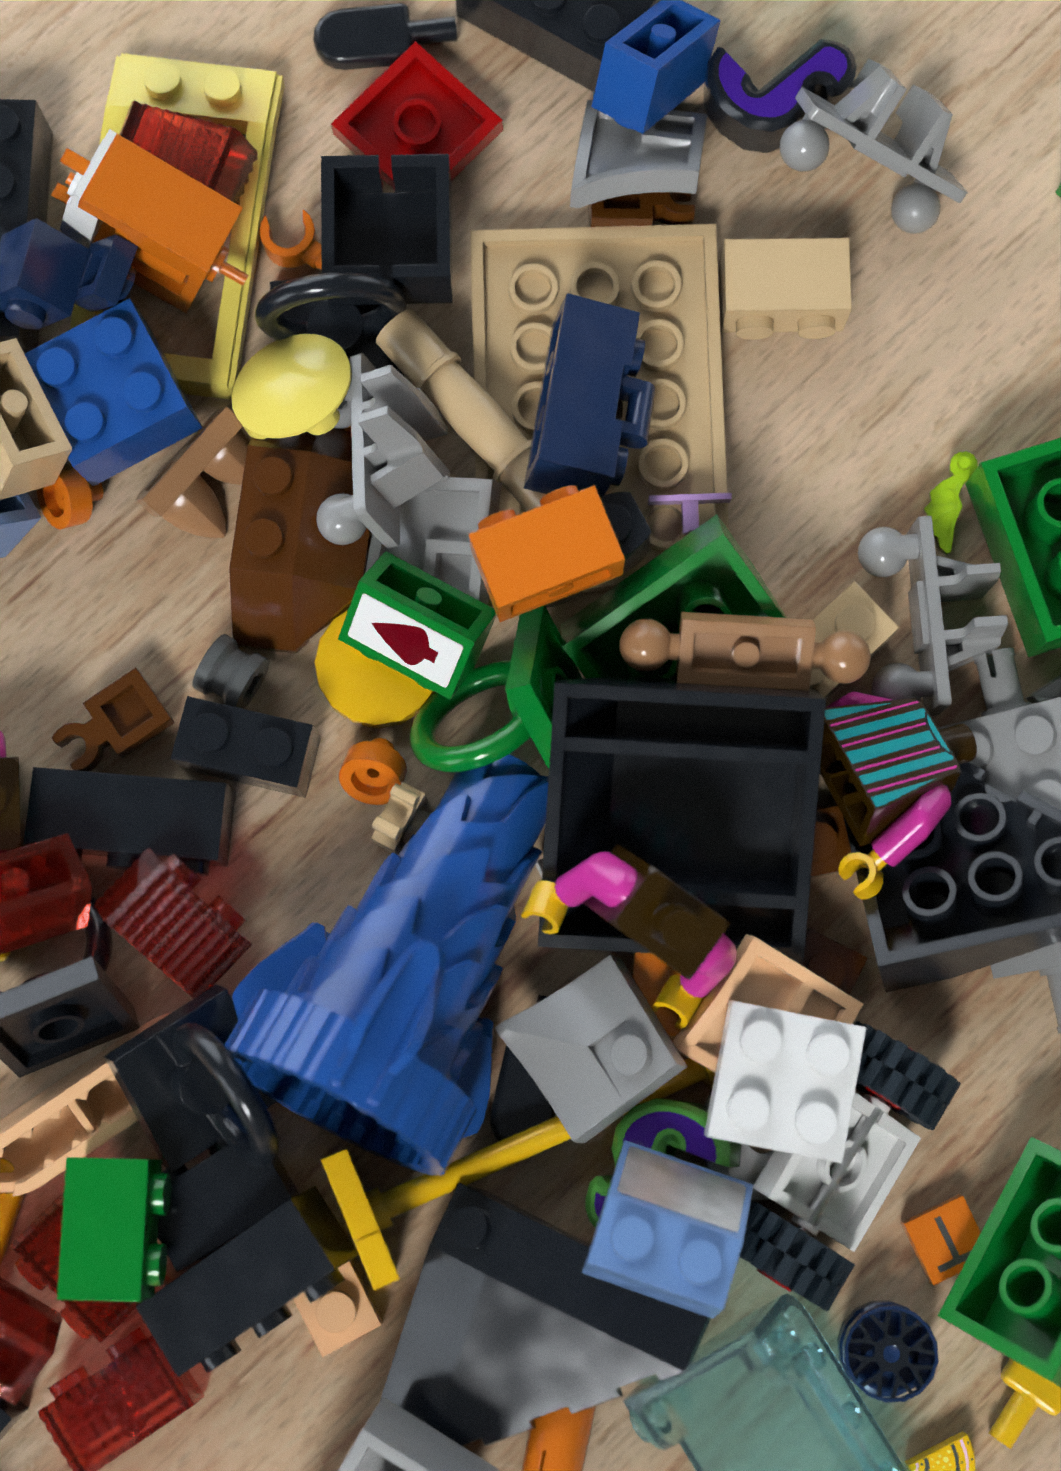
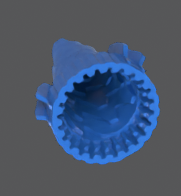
[225,754,548,1176]

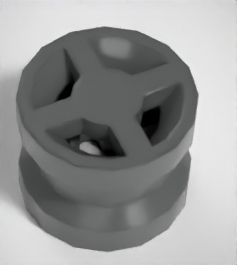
[192,634,270,709]

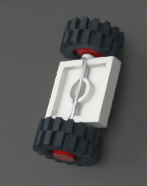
[739,1021,961,1312]

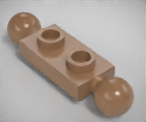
[619,612,871,691]

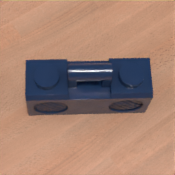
[524,293,656,497]

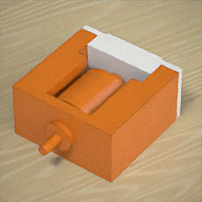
[51,129,249,313]

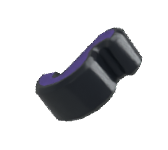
[704,39,857,153]

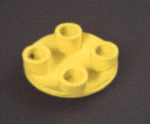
[232,334,352,440]

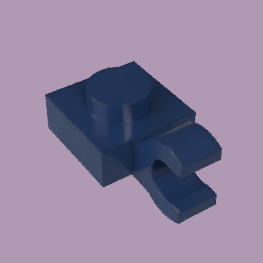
[74,235,138,312]

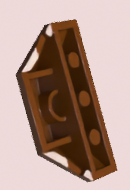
[229,428,371,654]

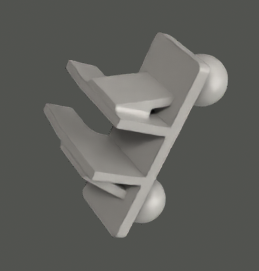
[780,59,968,234]
[316,353,450,549]
[858,516,1008,716]

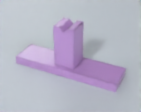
[648,493,732,535]

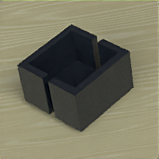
[321,154,453,305]

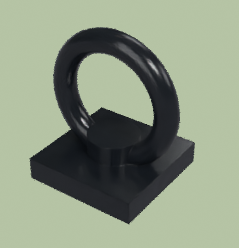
[255,272,406,377]
[0,880,140,1078]
[104,984,279,1172]

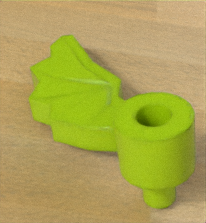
[924,451,978,555]

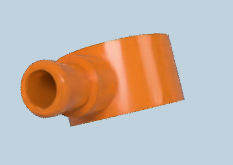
[260,209,322,270]

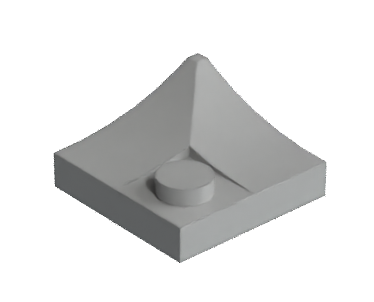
[570,100,707,208]
[365,477,502,605]
[495,955,687,1144]

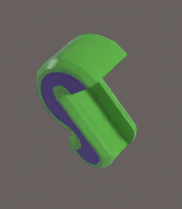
[585,1098,741,1229]

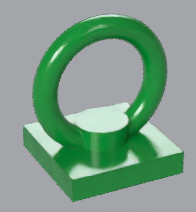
[410,605,583,772]

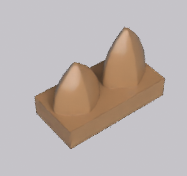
[135,406,250,538]

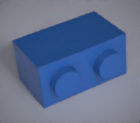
[591,0,721,134]

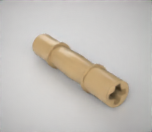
[376,309,547,511]

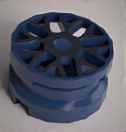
[837,1300,939,1403]

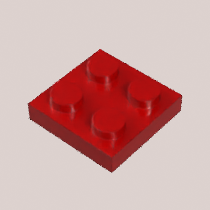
[331,41,503,190]

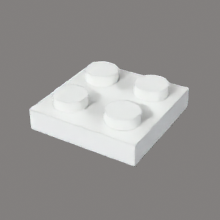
[704,1000,866,1164]

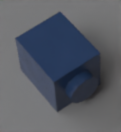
[0,218,89,330]

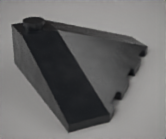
[843,762,1061,993]
[380,1183,711,1446]

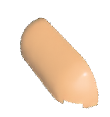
[0,1013,171,1196]

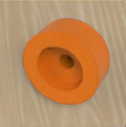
[37,463,103,529]
[339,738,407,805]

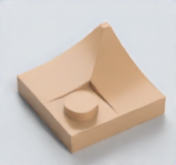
[673,934,863,1073]

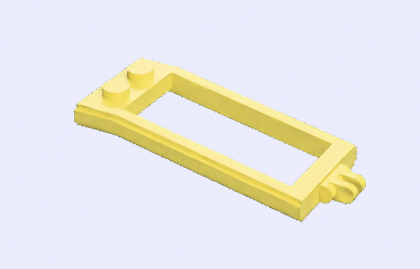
[69,53,285,400]

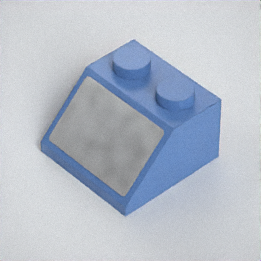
[582,1140,754,1319]

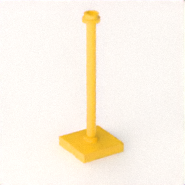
[321,1058,715,1291]

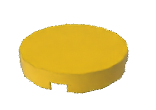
[314,610,435,729]

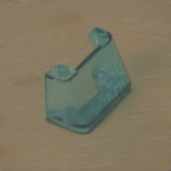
[623,1293,906,1471]

